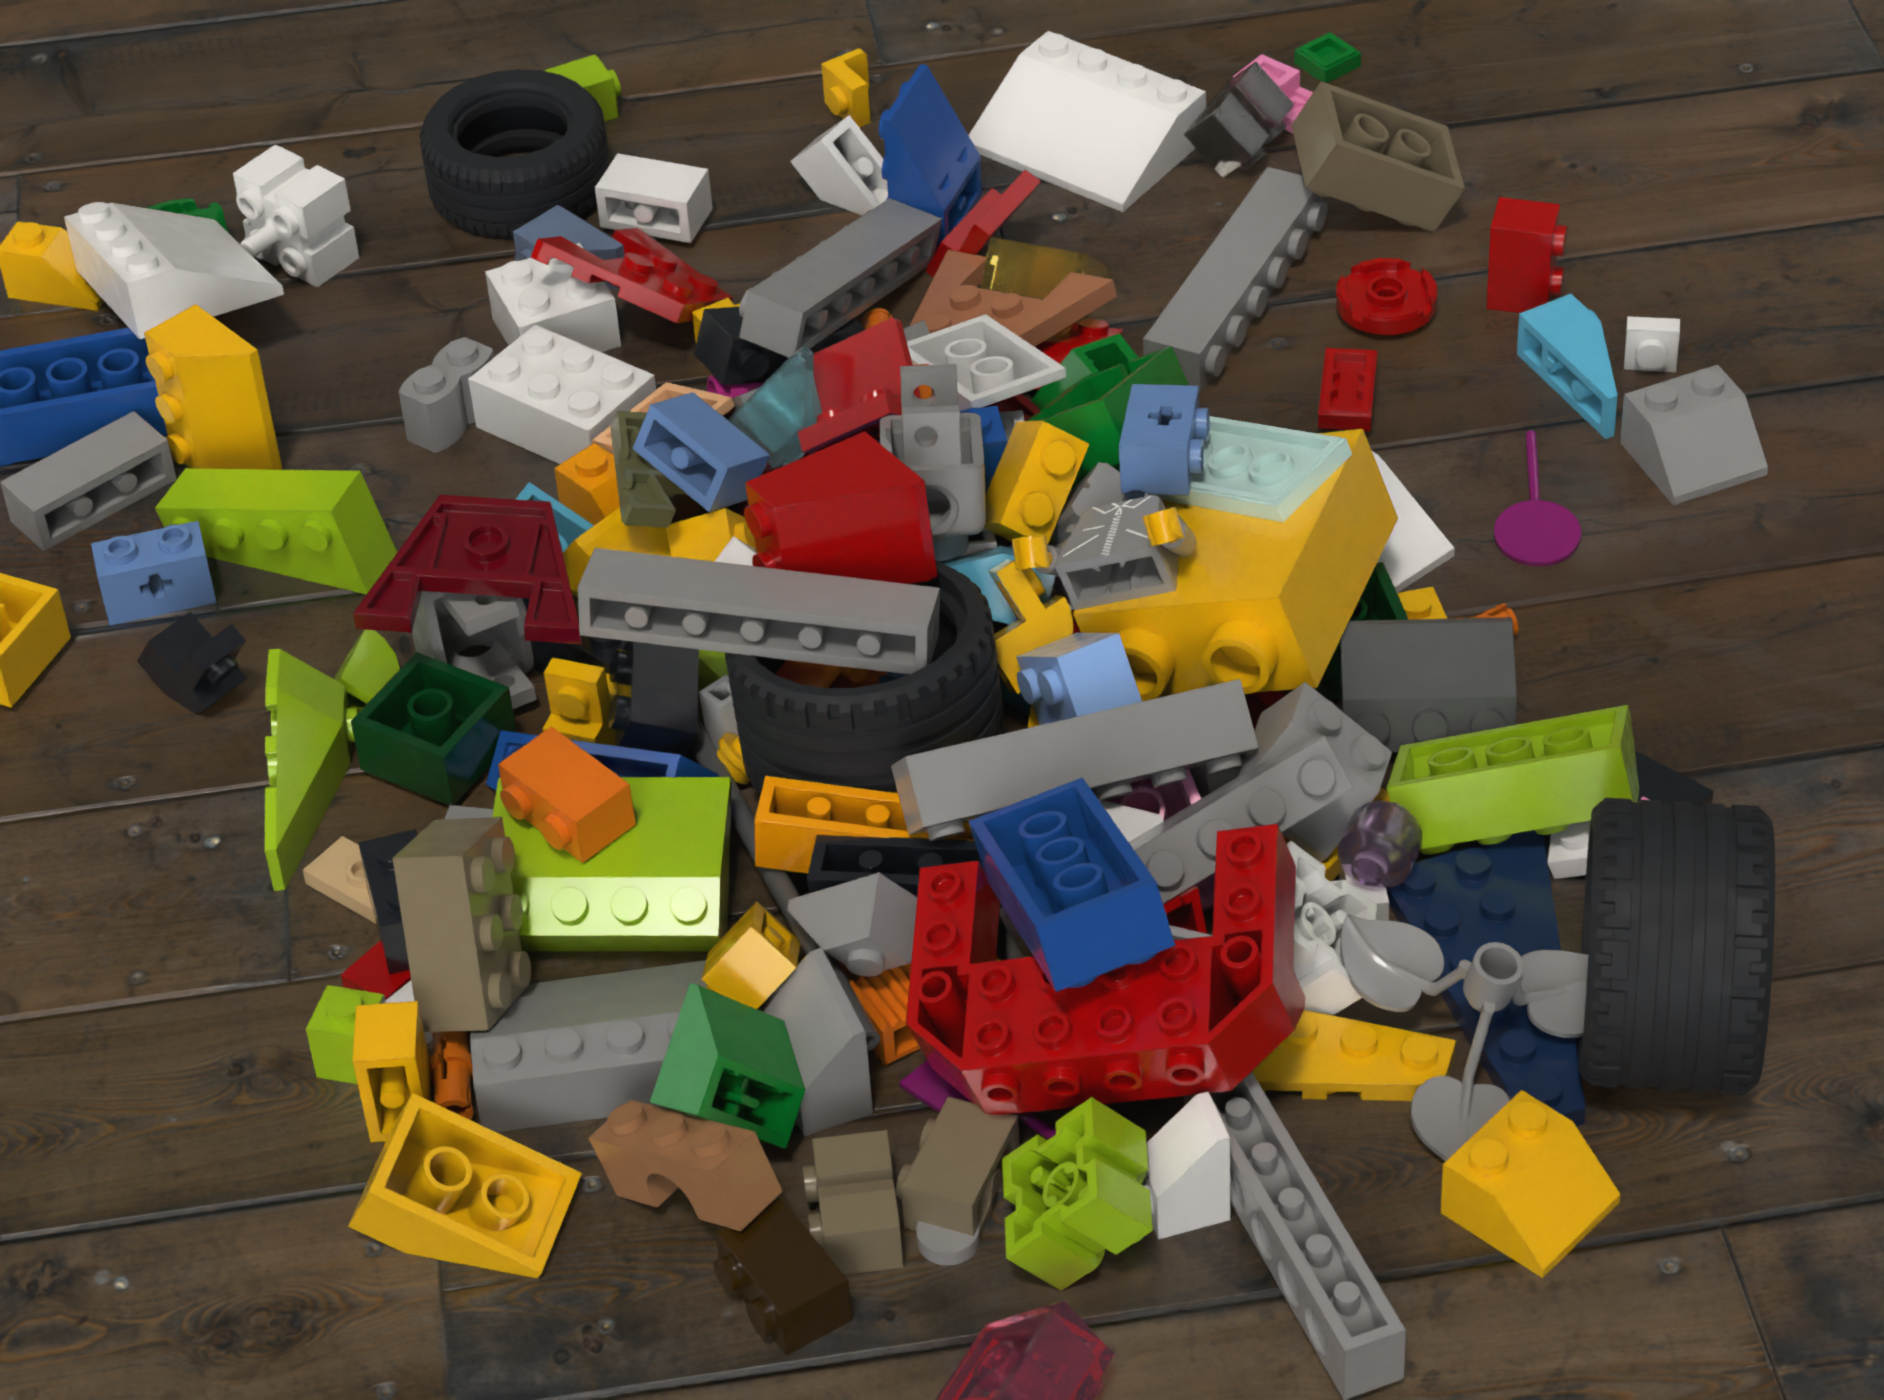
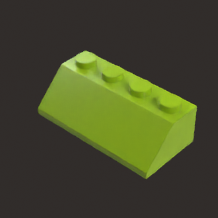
[1387,705,1640,854]

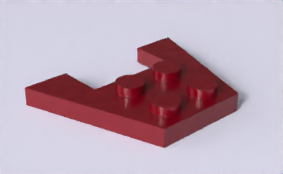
[353,494,582,644]

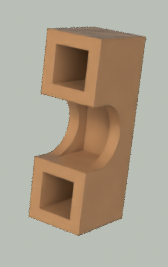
[589,1100,783,1231]

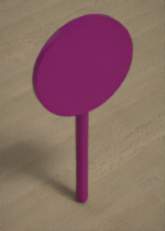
[1494,430,1581,567]

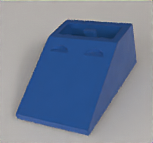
[879,64,982,250]

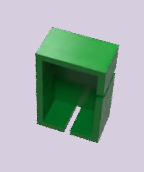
[1027,346,1189,489]

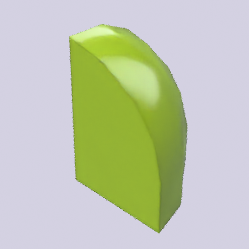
[334,630,400,711]

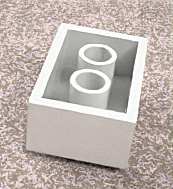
[468,324,656,464]

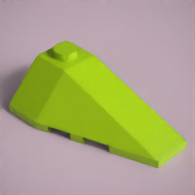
[265,649,360,891]

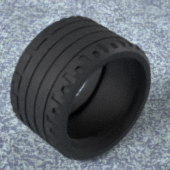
[725,560,1006,793]
[1578,798,1775,1095]

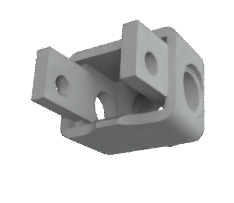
[880,364,986,561]
[412,591,537,709]

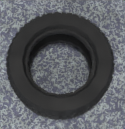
[420,69,610,240]

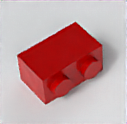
[1486,197,1568,313]

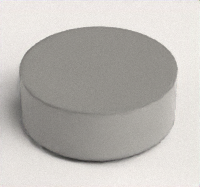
[916,1221,980,1265]

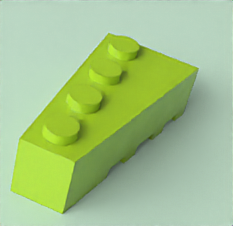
[155,468,397,595]

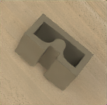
[895,1097,1020,1236]
[802,1130,904,1275]

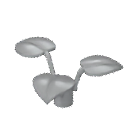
[1340,914,1588,1161]

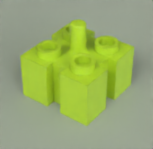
[1002,1097,1153,1291]

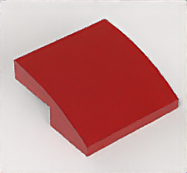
[925,169,1041,277]

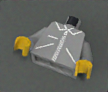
[1012,490,1197,610]

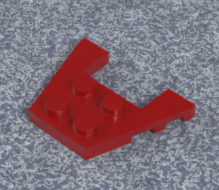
[531,228,733,323]

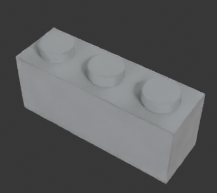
[0,411,177,551]

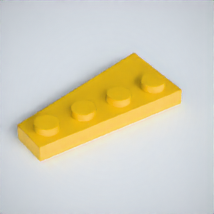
[1252,1010,1456,1101]

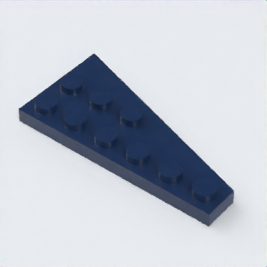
[1382,830,1586,1126]

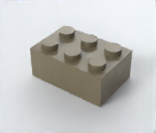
[1291,81,1465,232]
[393,817,531,1032]

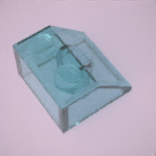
[727,345,813,472]

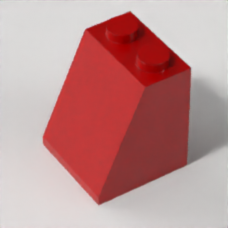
[744,432,938,584]

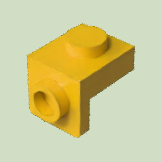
[821,48,871,128]

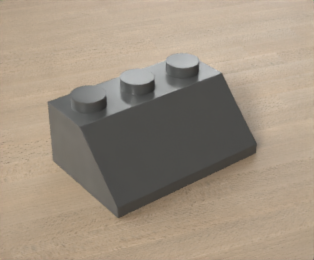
[1339,617,1517,752]

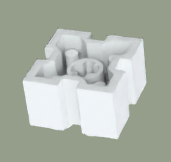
[233,144,359,288]
[1287,841,1377,1015]

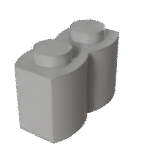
[399,337,494,453]

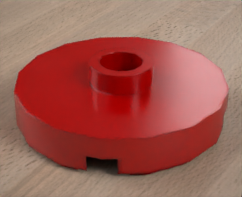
[1336,258,1438,335]

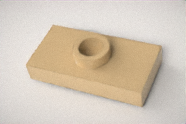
[303,836,376,924]

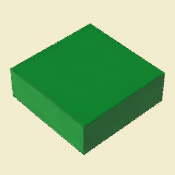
[1294,32,1361,83]

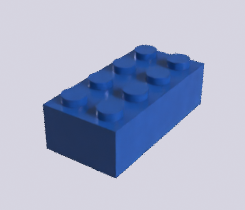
[0,328,167,466]
[968,777,1175,992]

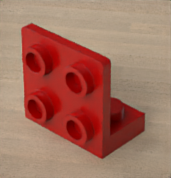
[797,318,921,454]

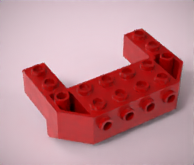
[906,824,1305,1115]

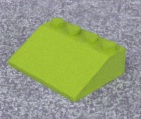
[492,777,732,951]

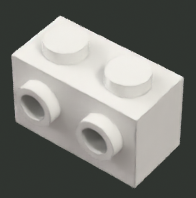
[595,153,713,243]

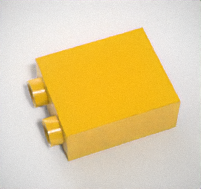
[1073,429,1398,701]

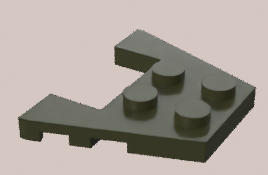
[610,411,688,528]

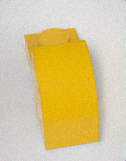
[988,559,1073,694]
[542,657,617,746]

